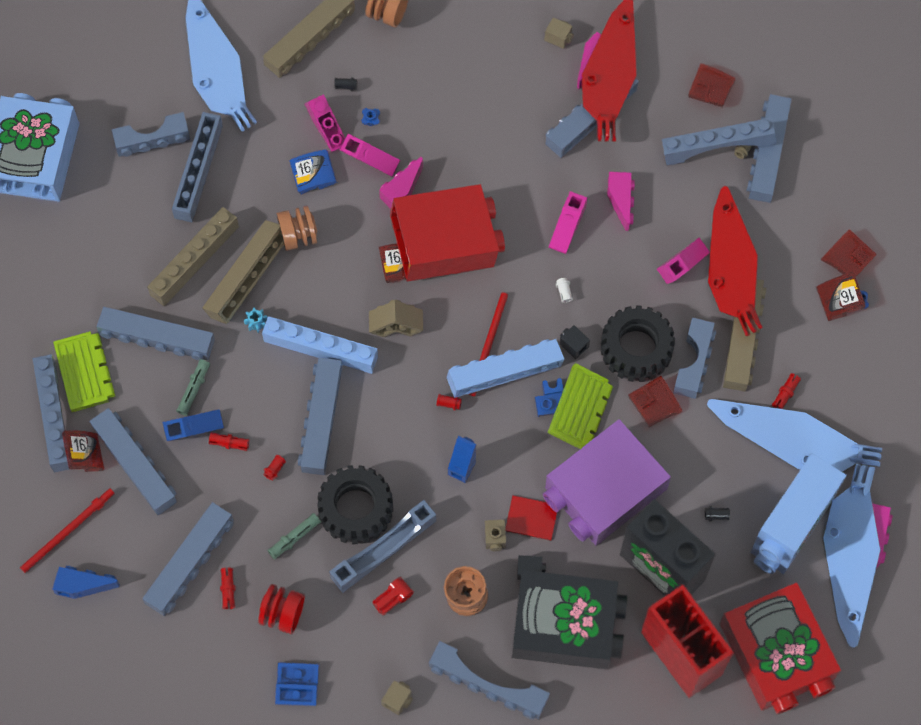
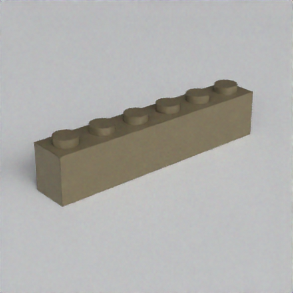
[263,0,355,78]
[147,207,239,306]
[202,220,285,324]
[723,279,766,392]

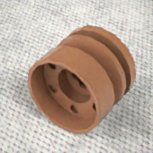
[366,0,408,28]
[276,205,317,251]
[444,566,488,616]

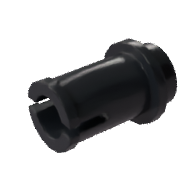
[334,77,357,92]
[705,506,730,522]

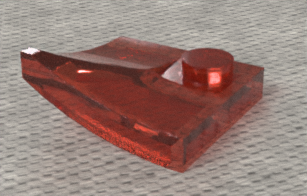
[688,63,735,107]
[821,229,877,280]
[628,376,682,427]

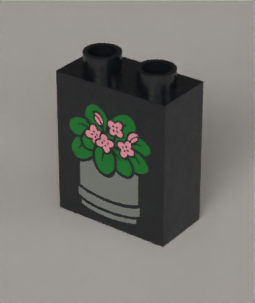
[620,499,716,596]
[512,570,628,670]

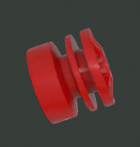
[258,584,305,635]

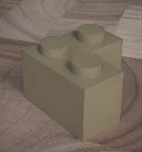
[369,300,423,337]

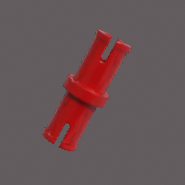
[771,373,801,409]
[209,432,250,451]
[220,567,236,610]

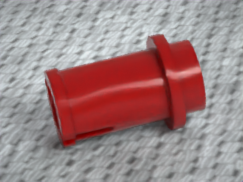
[437,394,462,411]
[263,455,286,481]

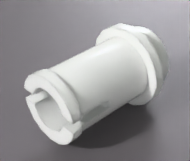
[555,278,573,303]

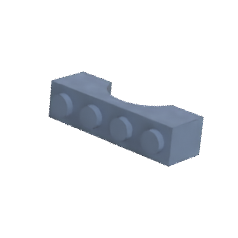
[111,112,190,157]
[673,317,717,399]

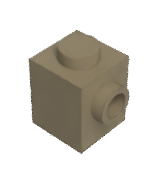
[544,17,574,49]
[485,520,506,551]
[381,680,413,715]

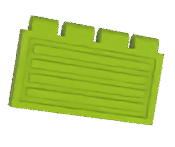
[53,331,115,413]
[547,363,613,449]

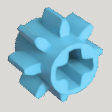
[244,307,268,332]

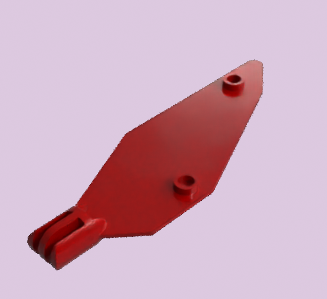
[582,0,636,142]
[708,186,763,336]

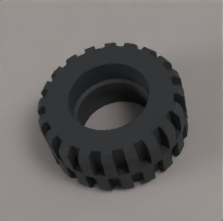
[600,305,675,382]
[317,465,393,544]

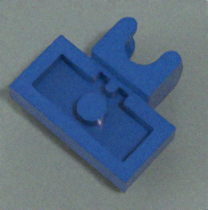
[535,378,564,417]

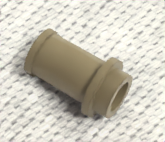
[734,145,753,159]

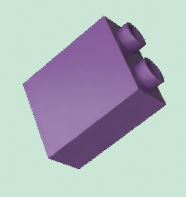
[543,419,671,546]

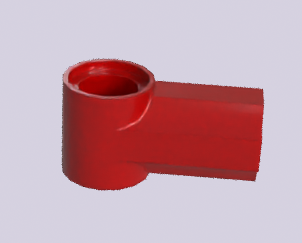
[372,577,414,616]

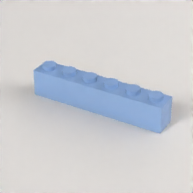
[262,316,378,374]
[447,339,564,398]

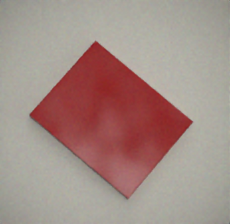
[505,496,557,541]

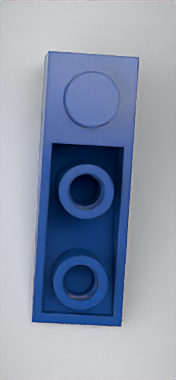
[162,409,224,441]
[448,436,476,483]
[52,566,120,599]

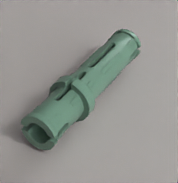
[176,359,210,416]
[267,513,321,560]

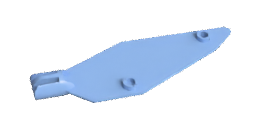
[186,0,257,132]
[707,399,882,472]
[823,464,880,647]

